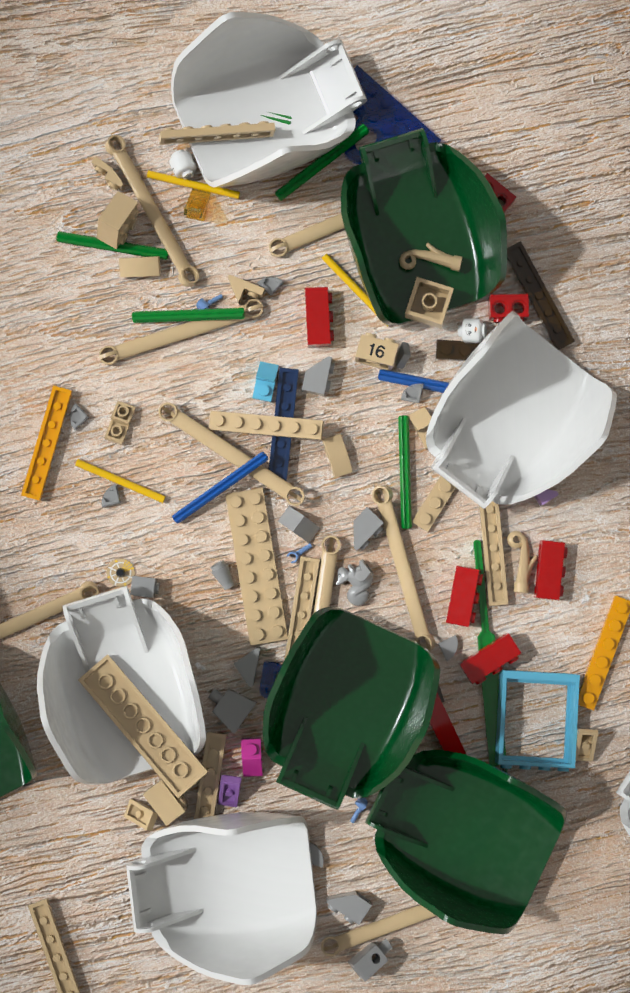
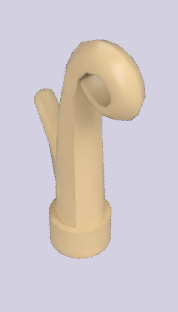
[399,243,463,272]
[507,531,538,593]

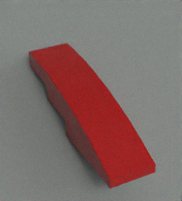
[430,693,467,755]

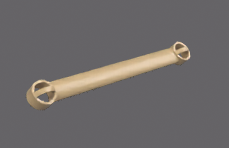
[105,135,199,287]
[269,213,344,258]
[99,299,263,366]
[158,402,305,506]
[372,485,435,651]
[313,535,340,614]
[0,581,99,640]
[321,905,436,957]

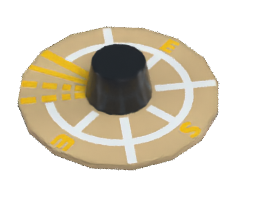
[106,558,135,587]

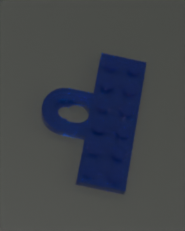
[344,65,441,164]

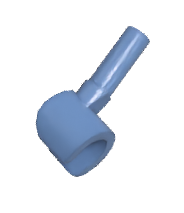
[196,294,223,309]
[287,543,312,563]
[350,798,368,823]

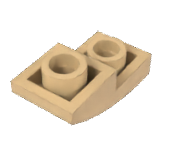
[91,156,125,191]
[119,256,161,277]
[104,401,135,446]
[322,433,353,478]

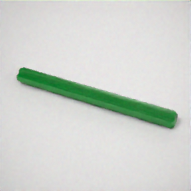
[275,124,369,201]
[56,231,169,260]
[132,308,245,323]
[398,415,412,529]

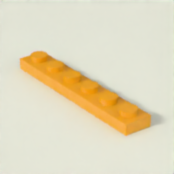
[21,385,73,501]
[578,595,630,711]

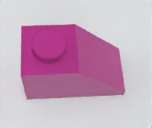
[241,737,263,777]

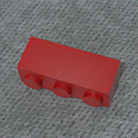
[305,287,334,348]
[534,540,568,600]
[446,566,483,627]
[458,633,521,685]

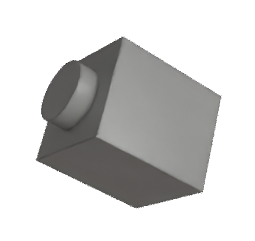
[130,576,160,598]

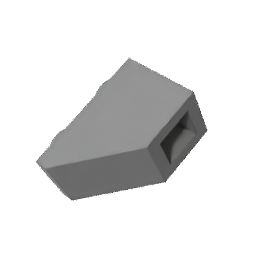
[302,356,335,396]
[353,507,383,551]
[326,891,372,925]

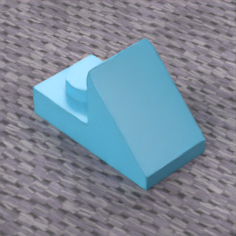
[252,361,279,402]

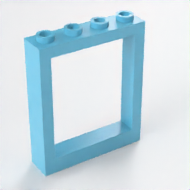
[495,670,580,772]

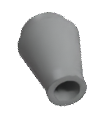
[210,560,235,590]

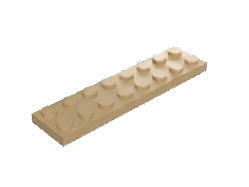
[225,488,288,646]
[78,654,209,799]

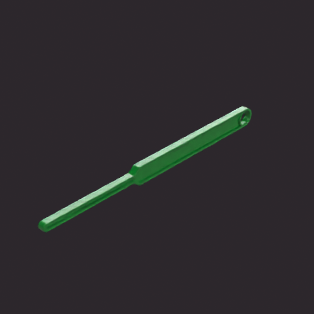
[473,540,508,773]

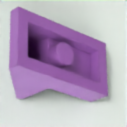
[218,775,242,807]

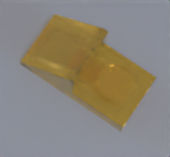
[184,189,211,221]

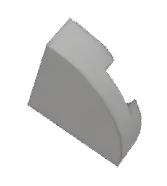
[257,277,284,296]
[396,342,411,369]
[401,384,423,403]
[70,403,90,431]
[101,484,121,508]
[438,635,458,661]
[310,842,323,868]

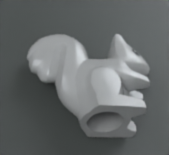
[336,559,374,606]

